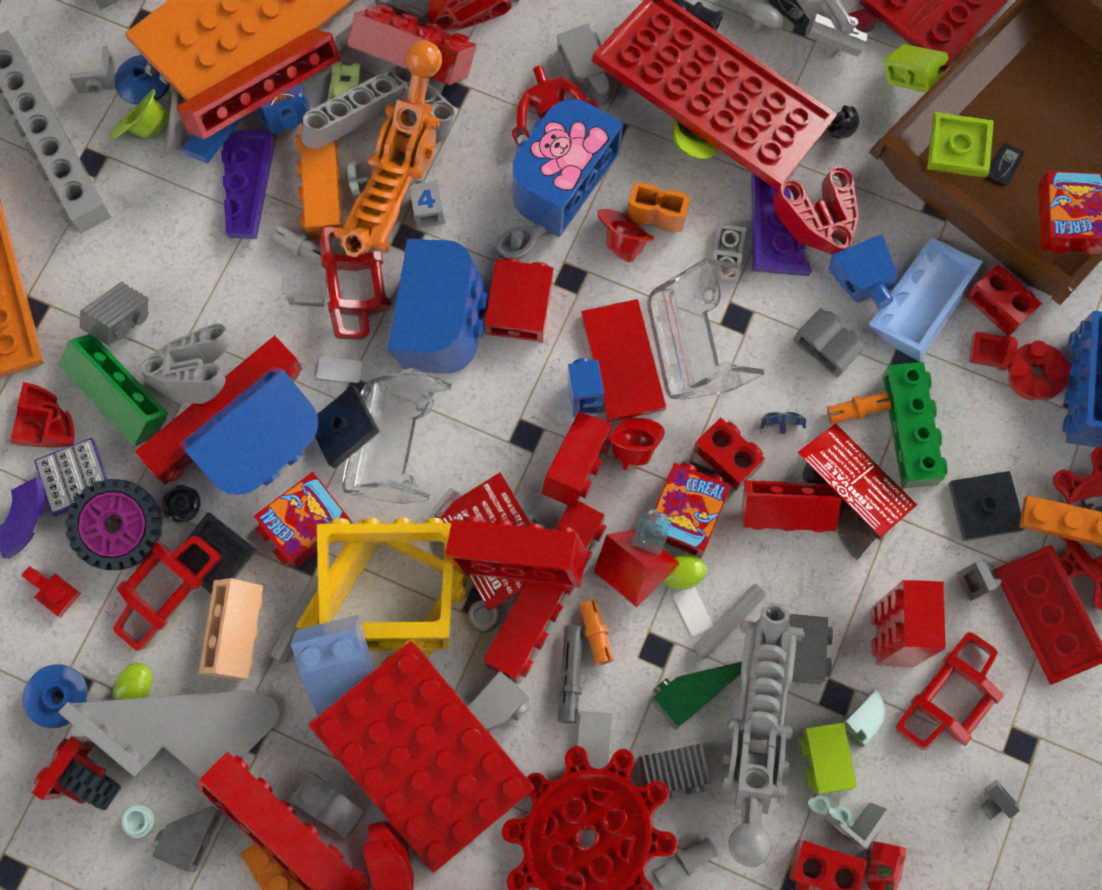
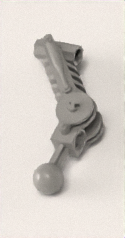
[797,0,868,58]
[721,603,805,867]

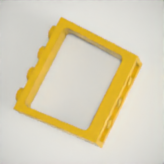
[317,518,454,651]
[296,519,469,668]

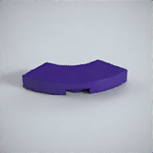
[0,477,45,559]

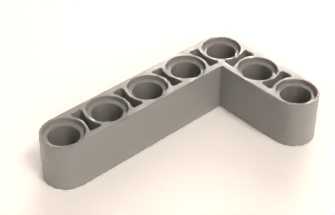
[301,65,455,149]

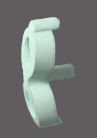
[347,161,368,201]
[807,795,854,827]

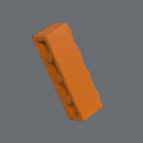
[295,124,343,240]

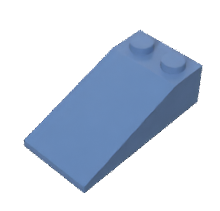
[291,615,374,715]

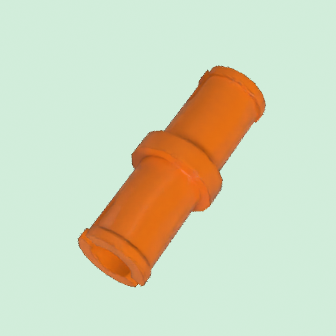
[827,391,891,425]
[578,600,614,666]

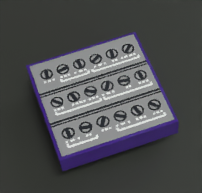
[34,438,108,517]

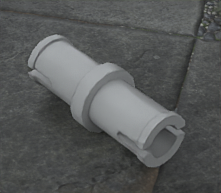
[270,224,322,266]
[652,836,718,889]

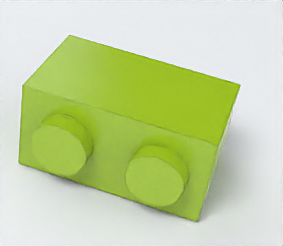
[798,722,857,795]

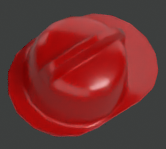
[597,209,654,262]
[609,417,665,471]

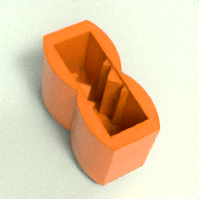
[627,183,690,232]

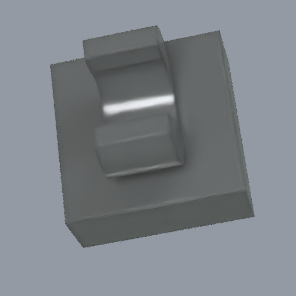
[957,559,1001,601]
[981,779,1020,820]

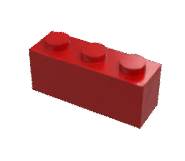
[541,411,612,508]
[741,480,841,533]

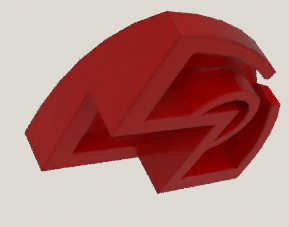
[11,381,75,447]

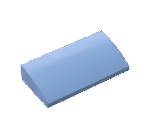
[869,237,983,362]

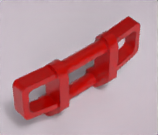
[319,227,391,340]
[113,536,221,651]
[896,632,1004,750]

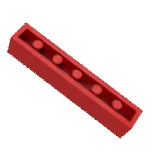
[176,28,341,139]
[135,335,303,485]
[483,501,607,683]
[197,751,370,890]

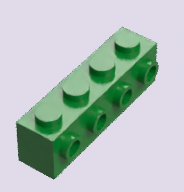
[58,334,169,446]
[882,362,948,489]

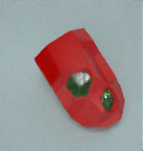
[864,841,906,890]

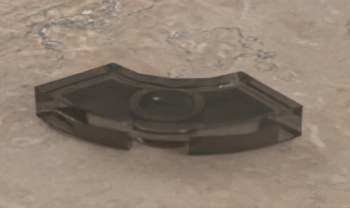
[837,496,878,560]

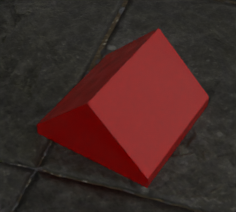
[594,529,679,608]

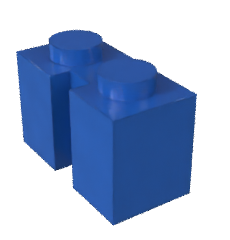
[568,358,604,417]

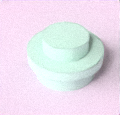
[121,805,155,838]

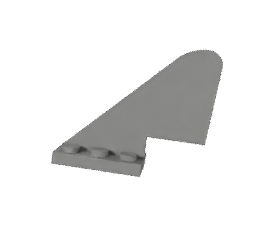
[58,691,280,778]

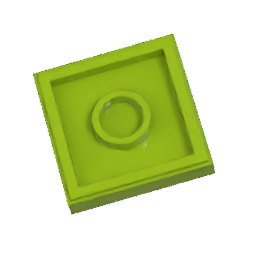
[927,112,994,178]

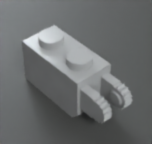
[557,23,610,106]

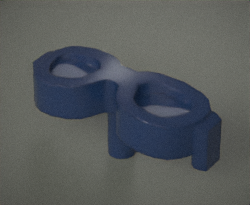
[761,412,806,434]

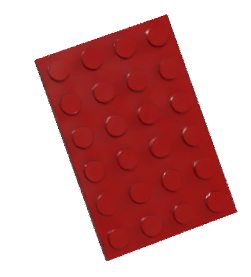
[308,638,535,873]

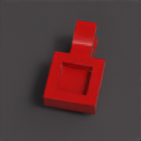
[21,566,82,618]

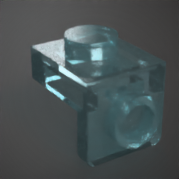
[631,509,672,555]

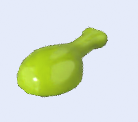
[661,554,707,590]
[113,662,153,700]

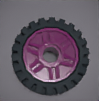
[65,479,163,571]

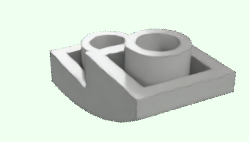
[709,223,747,283]

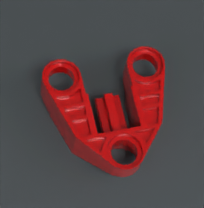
[426,0,512,31]
[773,167,859,254]
[363,820,414,890]

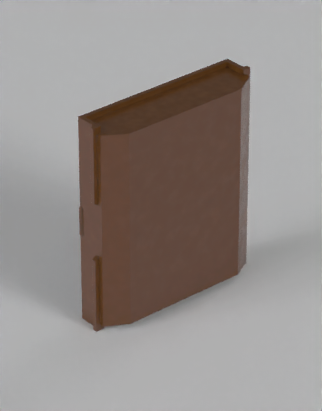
[869,0,1102,305]

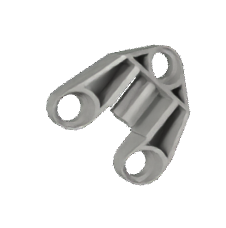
[140,323,231,404]

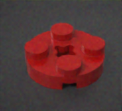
[1007,340,1071,401]

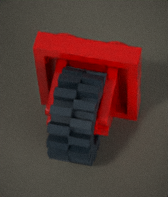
[32,735,121,811]

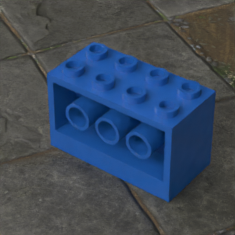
[1062,311,1102,448]

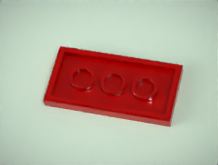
[581,299,666,423]
[993,544,1102,685]

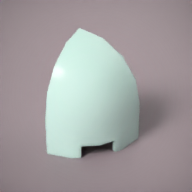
[842,689,885,747]

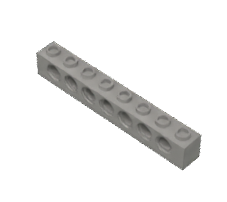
[0,30,111,233]

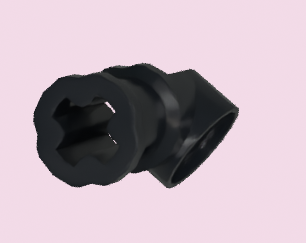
[672,0,724,31]

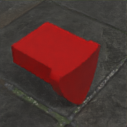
[969,331,1018,371]

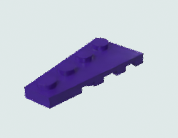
[221,130,277,239]
[751,172,812,276]

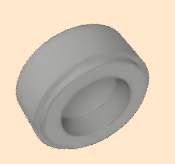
[468,600,500,633]

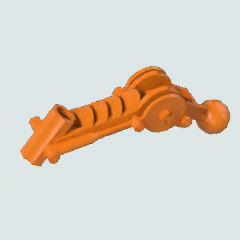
[334,40,442,258]

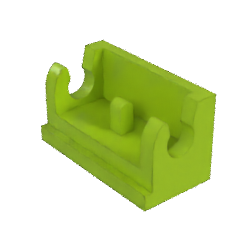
[883,44,948,93]

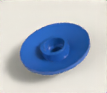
[115,55,170,105]
[23,664,87,728]

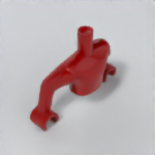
[512,65,599,146]

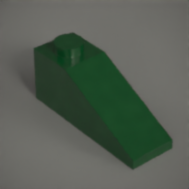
[651,661,742,730]

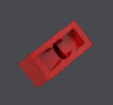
[966,263,1042,336]
[693,417,765,491]
[788,840,867,890]

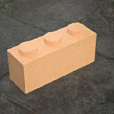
[199,578,263,680]

